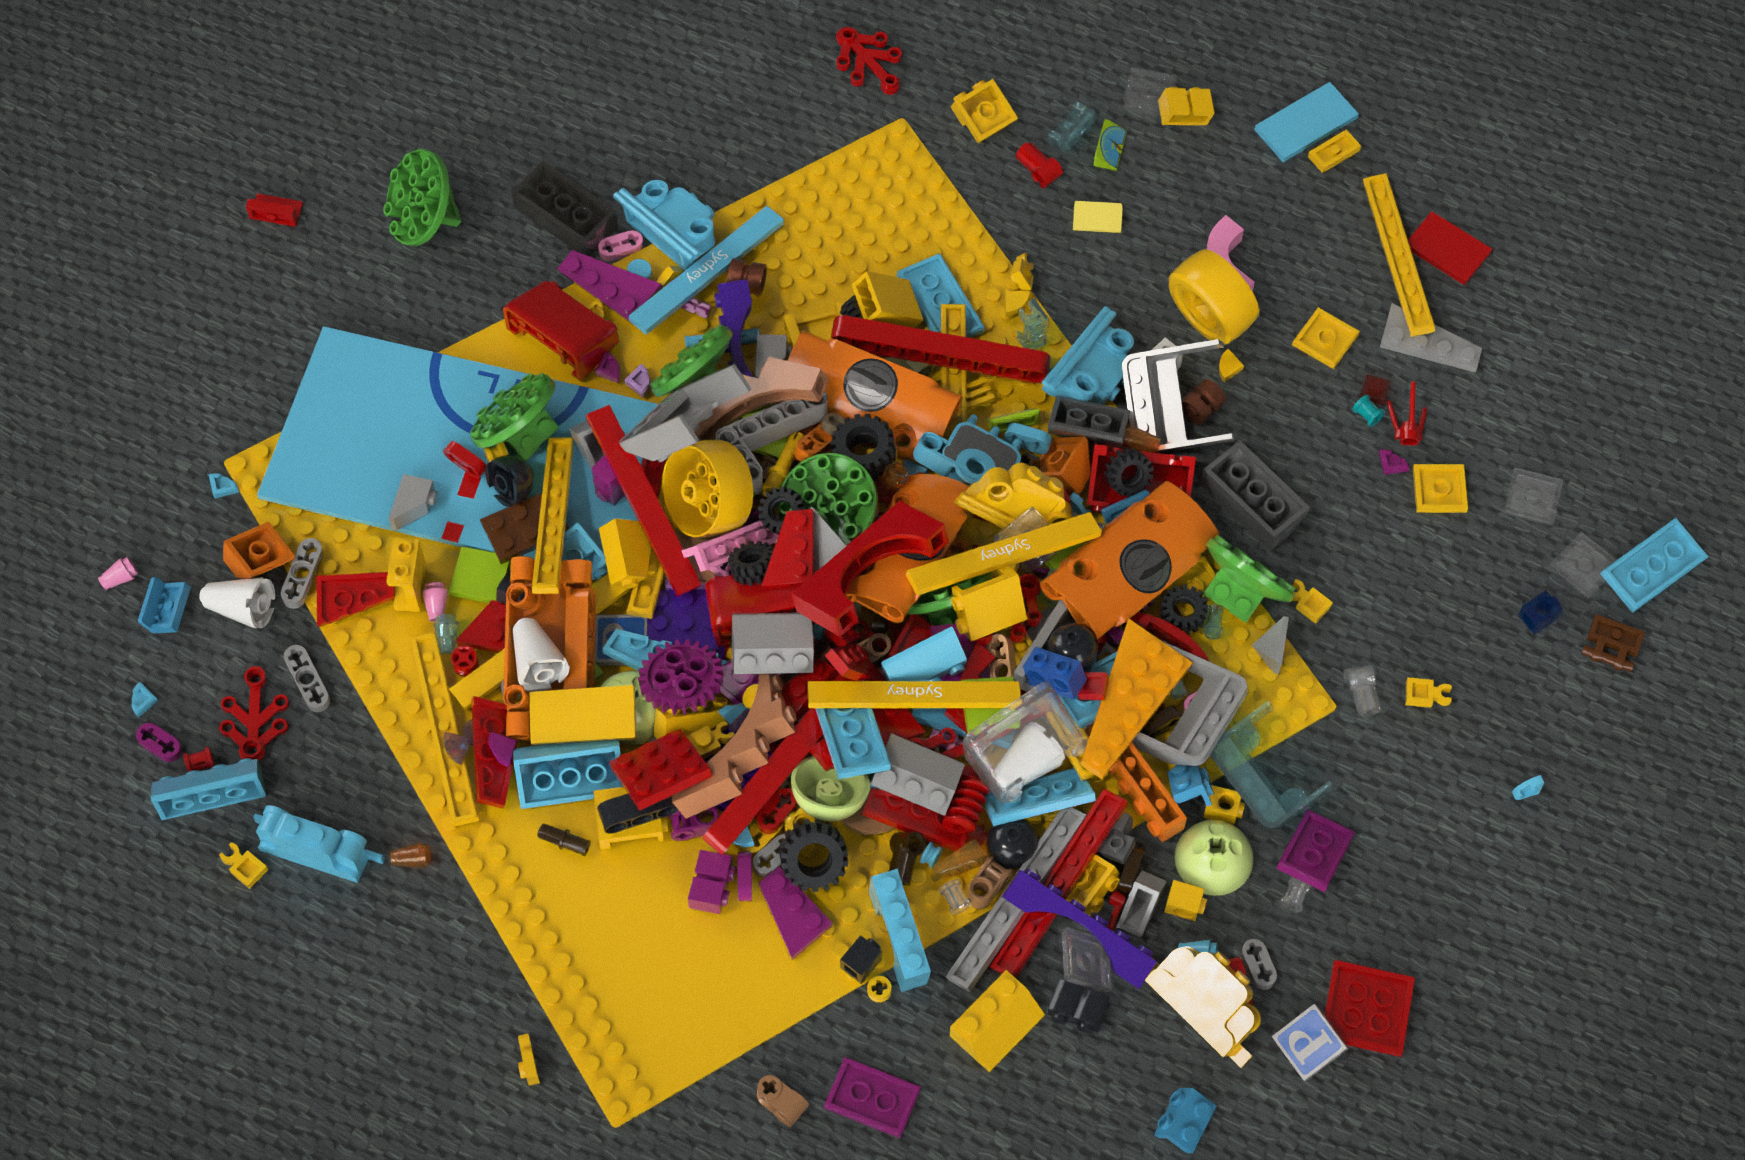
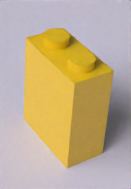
[851,271,924,328]

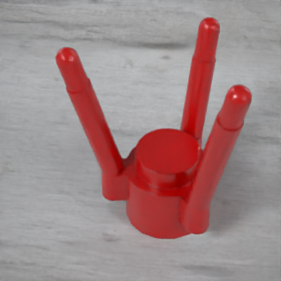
[1386,381,1427,446]

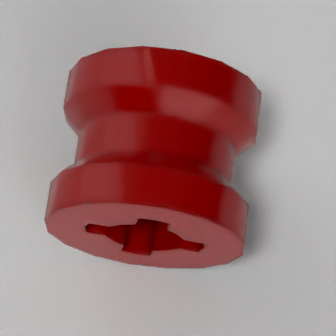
[451,645,479,677]

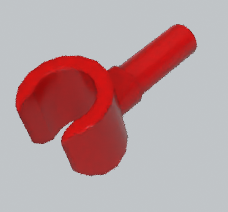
[1108,891,1125,930]

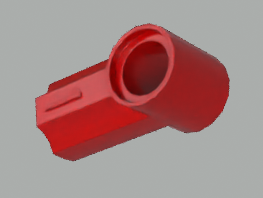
[1016,142,1063,188]

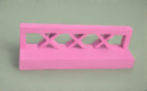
[682,514,780,571]

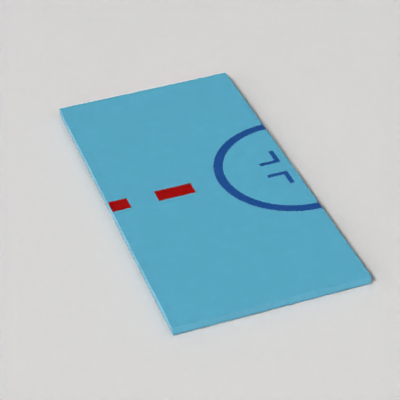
[257,326,658,580]

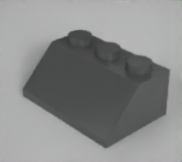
[1048,395,1130,449]

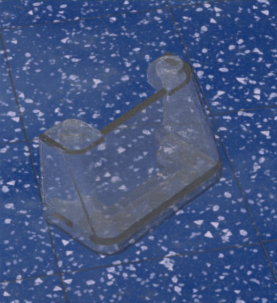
[963,681,1087,805]

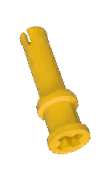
[760,432,804,498]

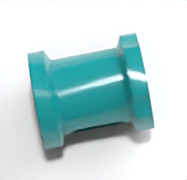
[1352,394,1386,427]

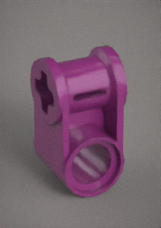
[668,806,719,841]

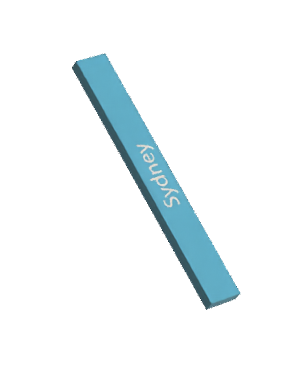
[629,206,784,335]

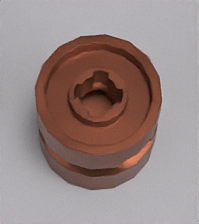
[727,258,767,296]
[1182,379,1226,425]

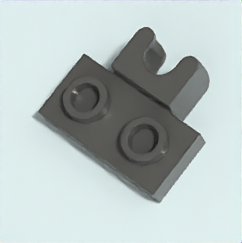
[1096,813,1136,865]

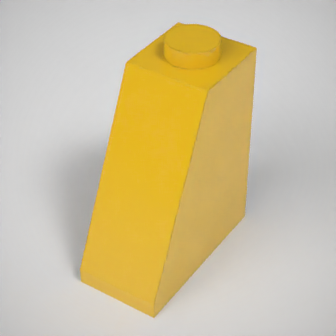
[599,518,651,589]

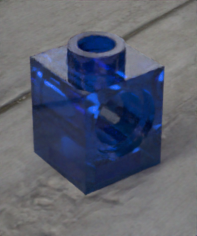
[1518,590,1562,635]

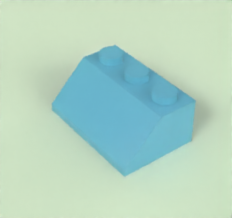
[881,626,967,681]

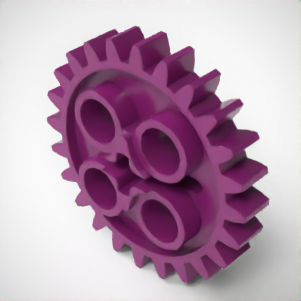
[638,639,724,715]

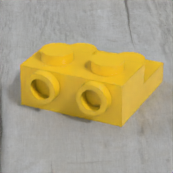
[950,79,1018,144]
[1066,854,1120,916]

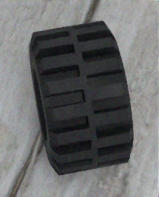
[831,413,896,482]
[779,818,848,892]

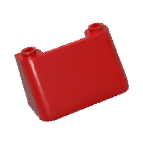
[503,281,619,382]
[1087,444,1196,512]
[705,575,815,647]

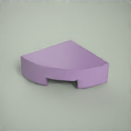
[625,364,650,398]

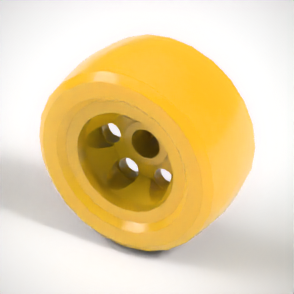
[1168,249,1259,344]
[662,440,753,538]

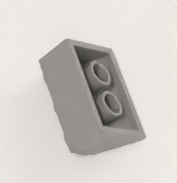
[732,613,814,674]
[870,733,965,816]

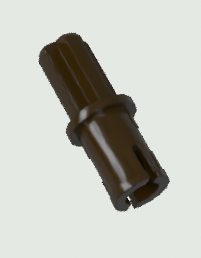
[537,823,591,856]

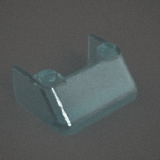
[1210,701,1335,828]

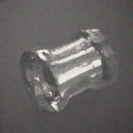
[1280,877,1311,913]
[939,879,972,915]

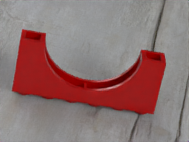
[791,500,949,637]

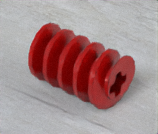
[942,775,990,834]

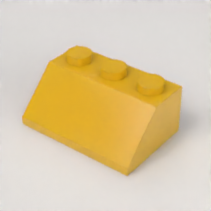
[950,970,1045,1073]

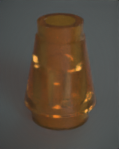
[1122,426,1161,453]
[876,462,909,498]
[390,842,431,869]

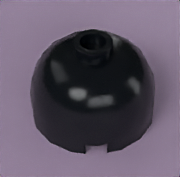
[485,455,534,507]
[1046,623,1098,672]
[986,819,1039,870]

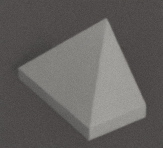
[1252,616,1289,674]

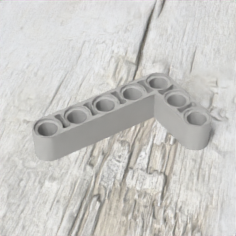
[716,392,828,496]

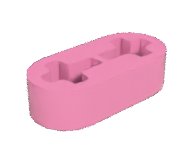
[598,230,643,261]

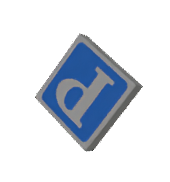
[595,615,647,666]
[1272,1004,1349,1081]

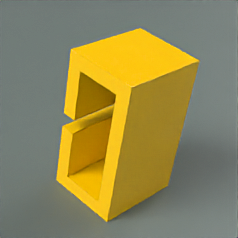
[1158,87,1214,126]

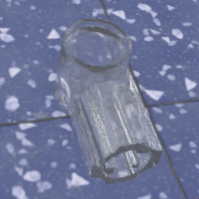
[1344,664,1381,717]

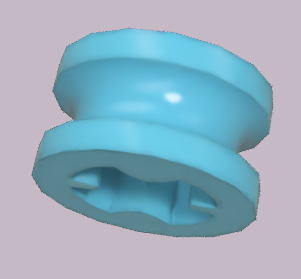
[920,842,943,869]

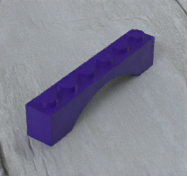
[714,279,753,420]
[1002,869,1157,989]

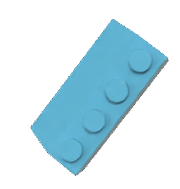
[513,740,623,809]
[151,758,266,820]

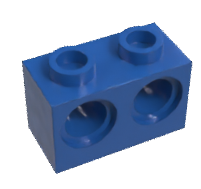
[1023,647,1087,700]

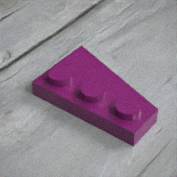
[759,866,832,960]

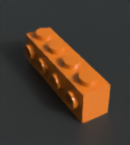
[1108,742,1187,843]

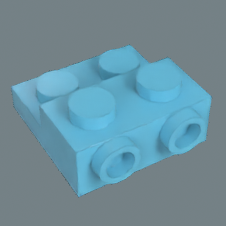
[562,523,608,581]

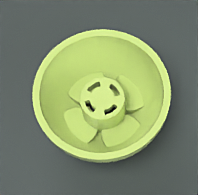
[600,671,661,745]
[791,756,870,821]
[1175,820,1253,896]

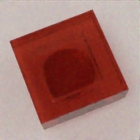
[1359,374,1390,405]

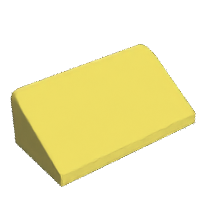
[1073,201,1123,233]

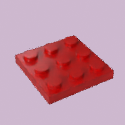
[609,728,712,811]
[1324,960,1415,1057]

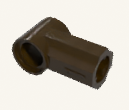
[889,832,925,886]

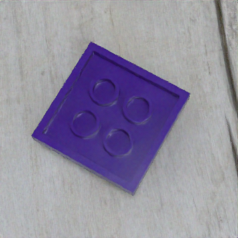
[647,589,724,660]

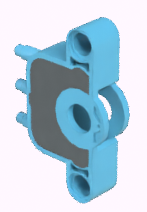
[913,414,1022,486]

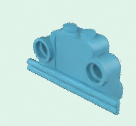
[613,180,715,270]
[1042,306,1134,405]
[253,805,385,883]

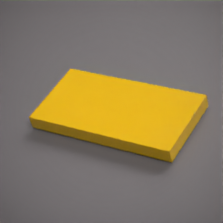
[529,685,637,745]

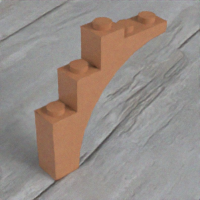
[694,356,829,441]
[672,673,796,818]

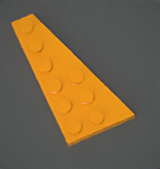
[1080,618,1193,779]

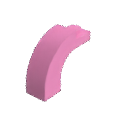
[1206,215,1255,292]

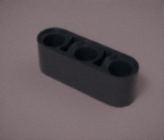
[597,794,678,834]

